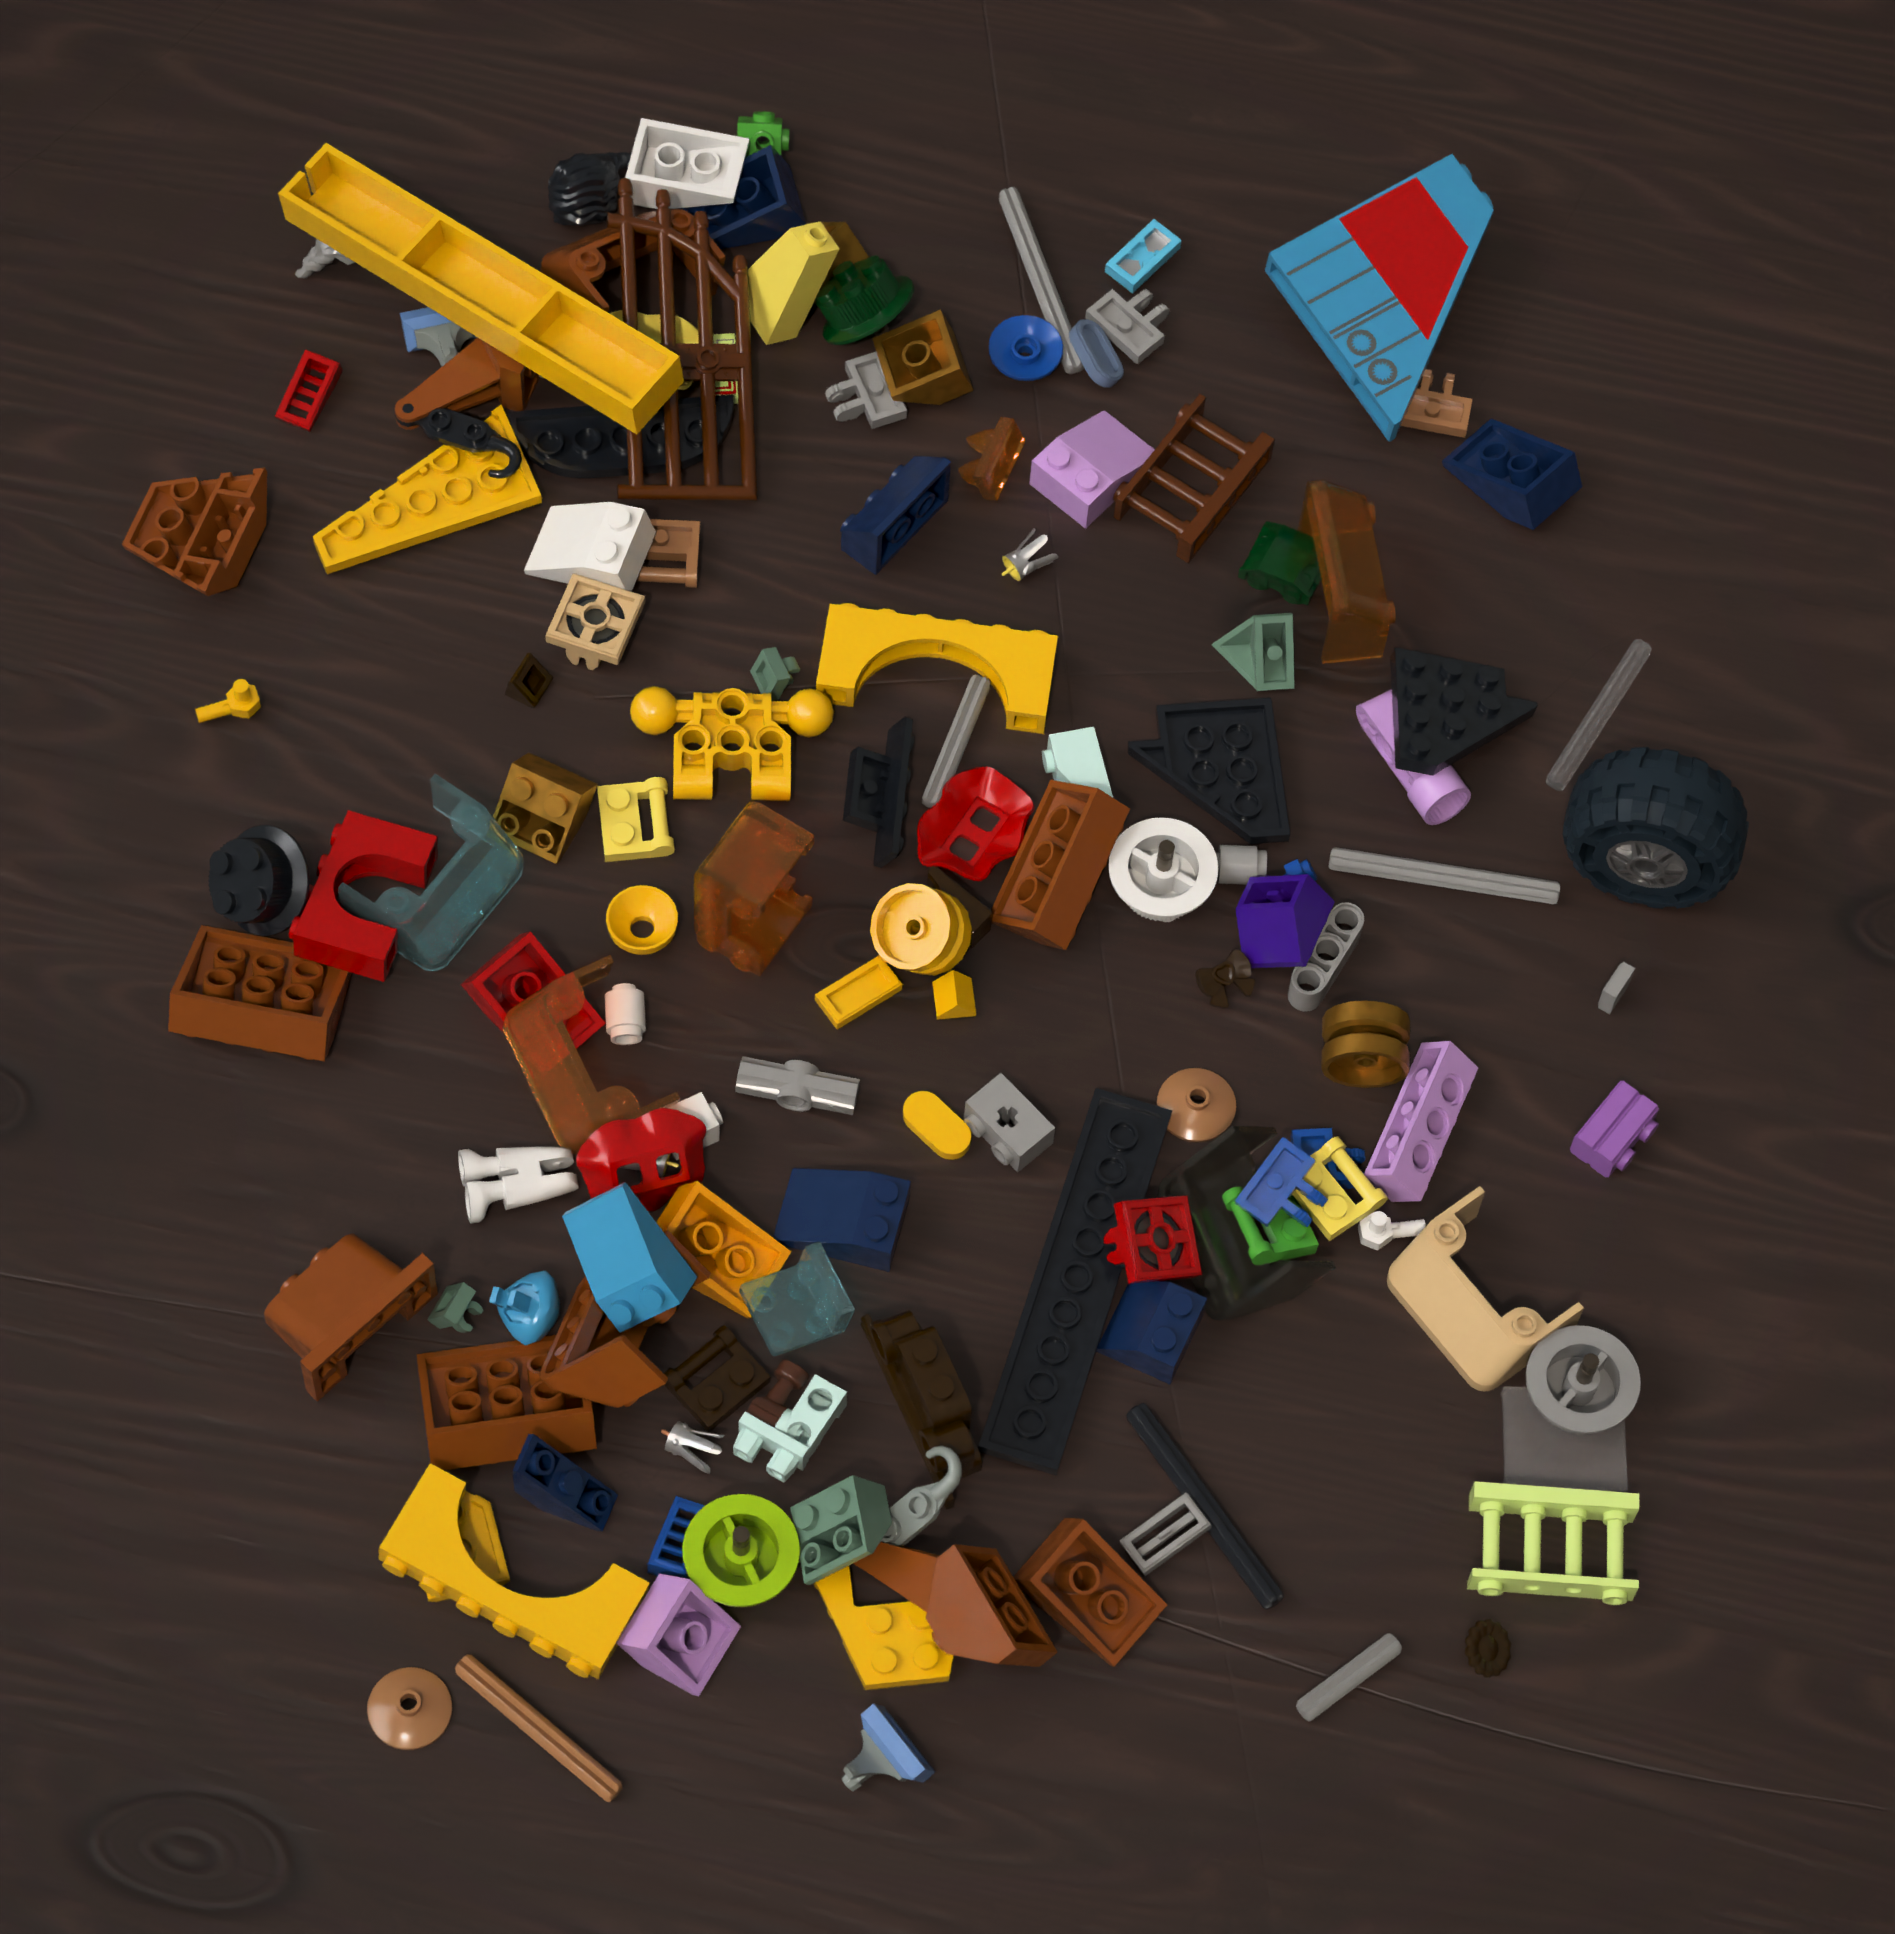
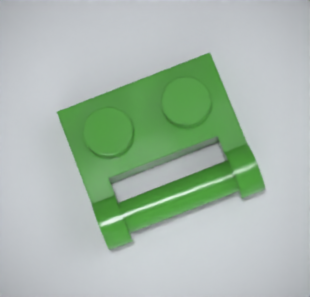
[1222,1186,1319,1265]

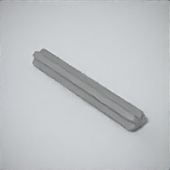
[922,674,991,808]

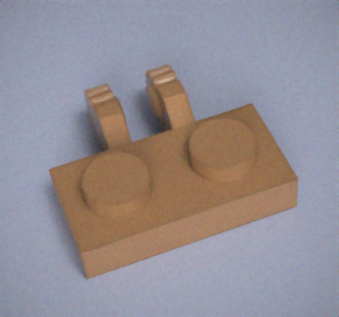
[1401,369,1473,438]

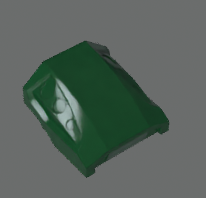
[1238,521,1336,606]

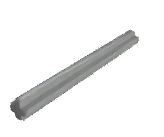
[999,187,1084,375]
[1329,847,1560,904]

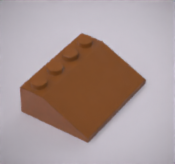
[168,925,352,1061]
[416,1335,597,1470]

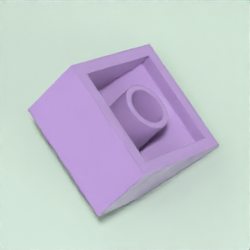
[616,1574,741,1696]

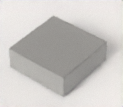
[1598,961,1635,1015]

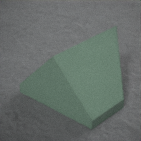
[1211,613,1295,691]

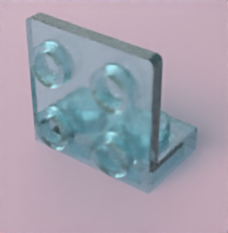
[739,1241,855,1356]

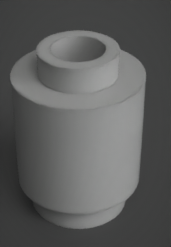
[1215,845,1267,885]

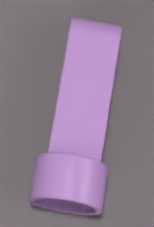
[1356,689,1471,825]

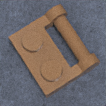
[636,519,700,588]

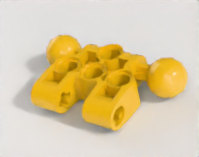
[630,686,834,801]

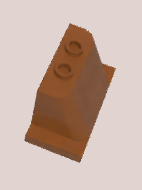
[264,1233,438,1402]

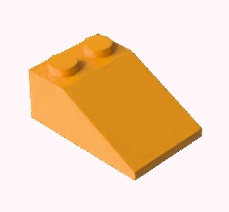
[656,1181,792,1318]

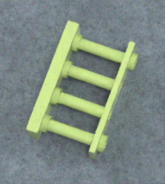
[1467,1481,1639,1605]

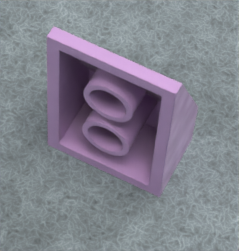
[1029,410,1154,529]

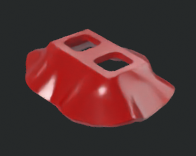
[917,766,1035,881]
[576,1108,706,1211]

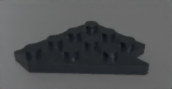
[1390,647,1537,776]
[1127,698,1290,844]

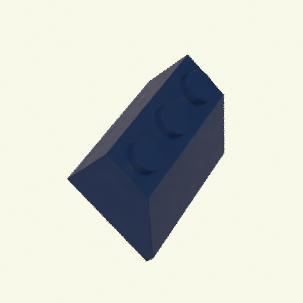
[840,456,951,575]

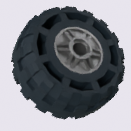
[1563,747,1749,909]

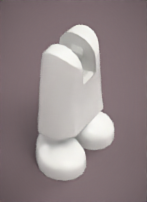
[458,1147,579,1224]

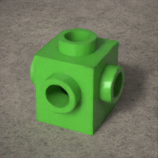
[737,111,789,157]

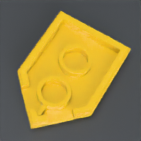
[426,1491,510,1602]

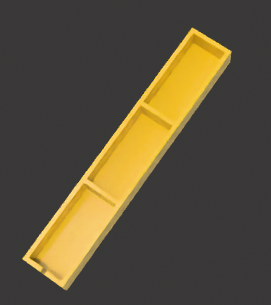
[278,143,684,434]

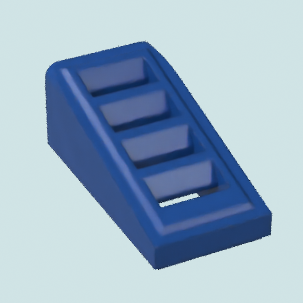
[647,1496,705,1579]

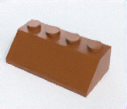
[991,780,1130,950]

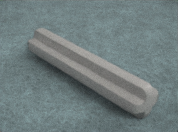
[1296,1633,1402,1721]

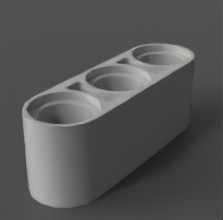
[1287,902,1364,1011]

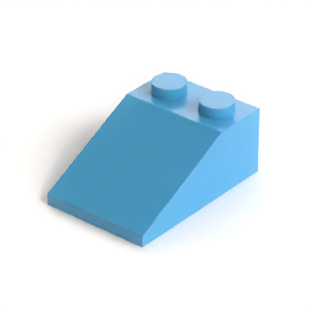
[562,1182,697,1333]

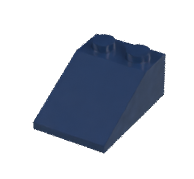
[679,145,806,249]
[1442,418,1582,530]
[773,1168,911,1272]

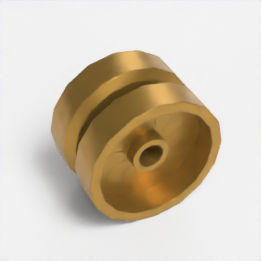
[1321,1000,1410,1088]

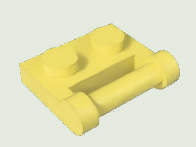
[597,777,675,862]
[1292,1136,1388,1241]

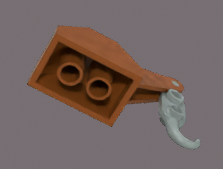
[853,1446,1058,1667]

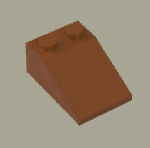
[1013,1518,1167,1667]

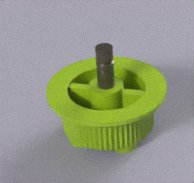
[682,1494,800,1607]

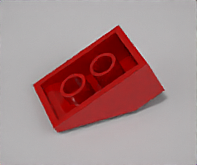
[460,931,606,1075]

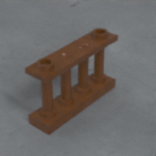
[1113,394,1275,564]

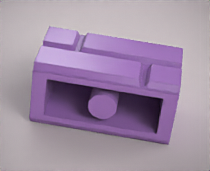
[1570,1081,1659,1178]

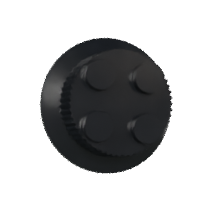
[208,825,310,936]

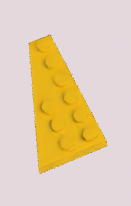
[313,404,542,574]

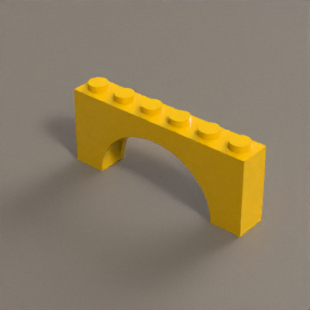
[816,603,1058,734]
[379,1463,650,1680]

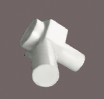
[1358,1211,1426,1251]

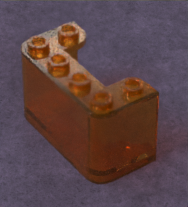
[694,801,815,977]

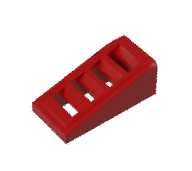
[275,349,343,432]

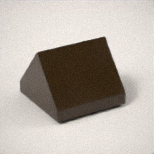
[505,653,553,708]

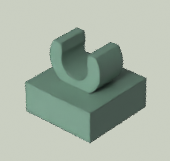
[750,647,801,701]
[427,1282,483,1333]

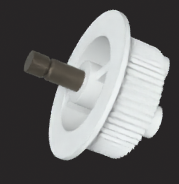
[1108,818,1218,922]

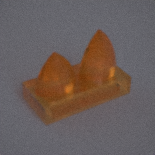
[958,417,1025,501]

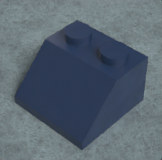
[1096,1281,1207,1384]

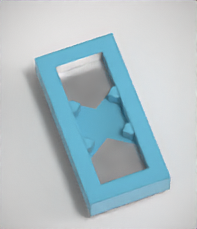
[1105,219,1182,293]

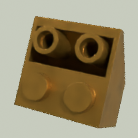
[488,753,598,864]

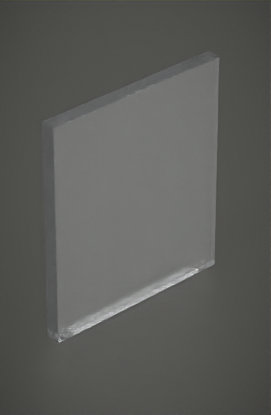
[1501,1386,1629,1492]

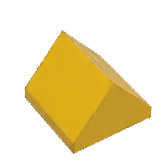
[932,970,976,1020]

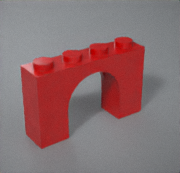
[289,810,438,982]

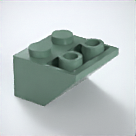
[790,1475,892,1585]

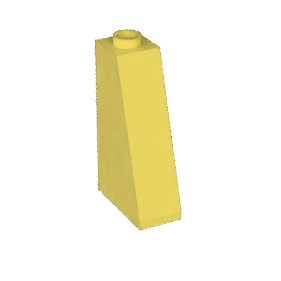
[746,221,839,345]

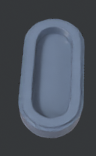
[1069,319,1124,388]

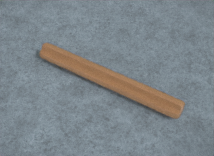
[455,1654,622,1802]

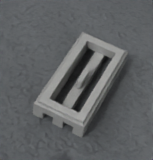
[1120,1492,1212,1576]

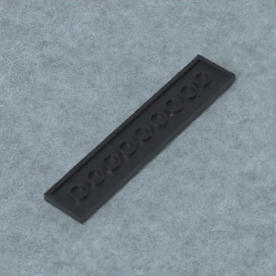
[978,1088,1172,1476]

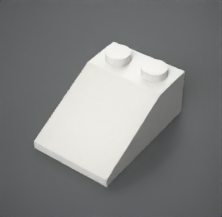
[625,118,749,209]
[524,502,656,592]

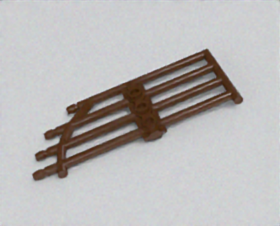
[607,178,757,501]

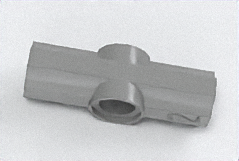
[735,1056,860,1115]

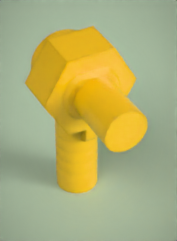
[195,679,261,723]

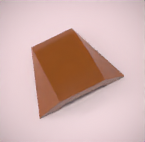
[122,467,267,596]

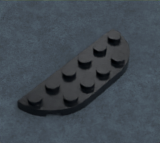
[508,394,734,479]

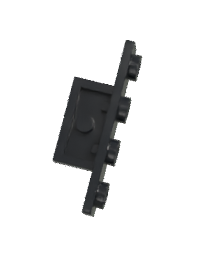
[843,716,915,868]

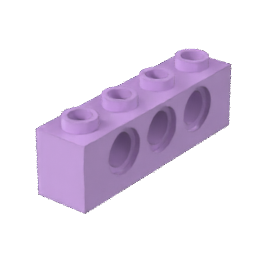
[1364,1041,1478,1202]

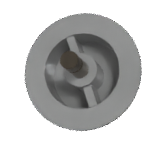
[1526,1325,1641,1435]

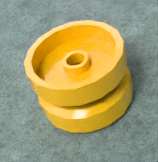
[870,883,972,976]

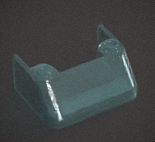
[338,774,524,971]

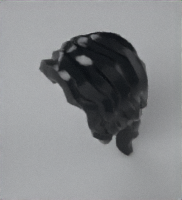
[548,152,632,226]

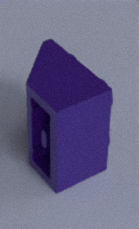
[1235,874,1335,968]

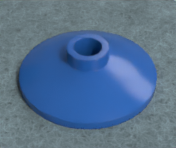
[989,315,1063,381]

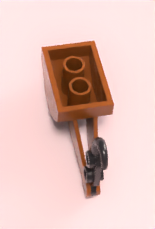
[395,283,563,479]

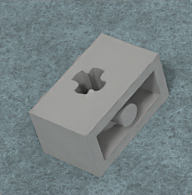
[964,1073,1055,1173]

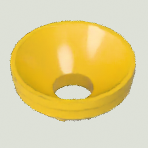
[606,885,678,955]

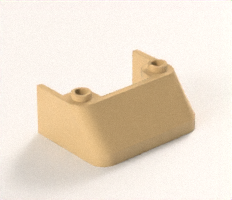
[1387,1186,1584,1391]

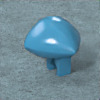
[489,1270,560,1346]

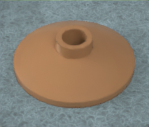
[1157,1068,1236,1143]
[367,1667,452,1750]

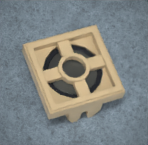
[545,573,645,670]

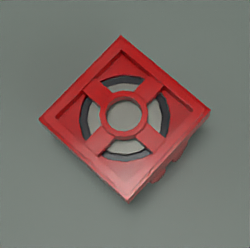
[1103,1195,1202,1284]

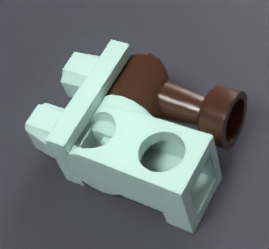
[733,1359,847,1482]

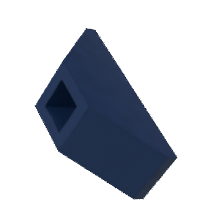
[512,1434,618,1531]

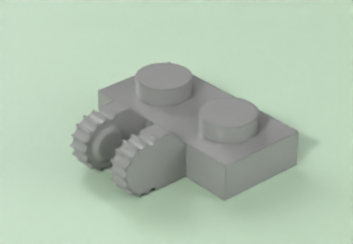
[1085,289,1169,365]
[825,352,907,429]

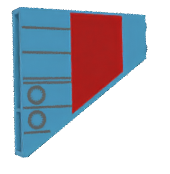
[1265,154,1494,442]

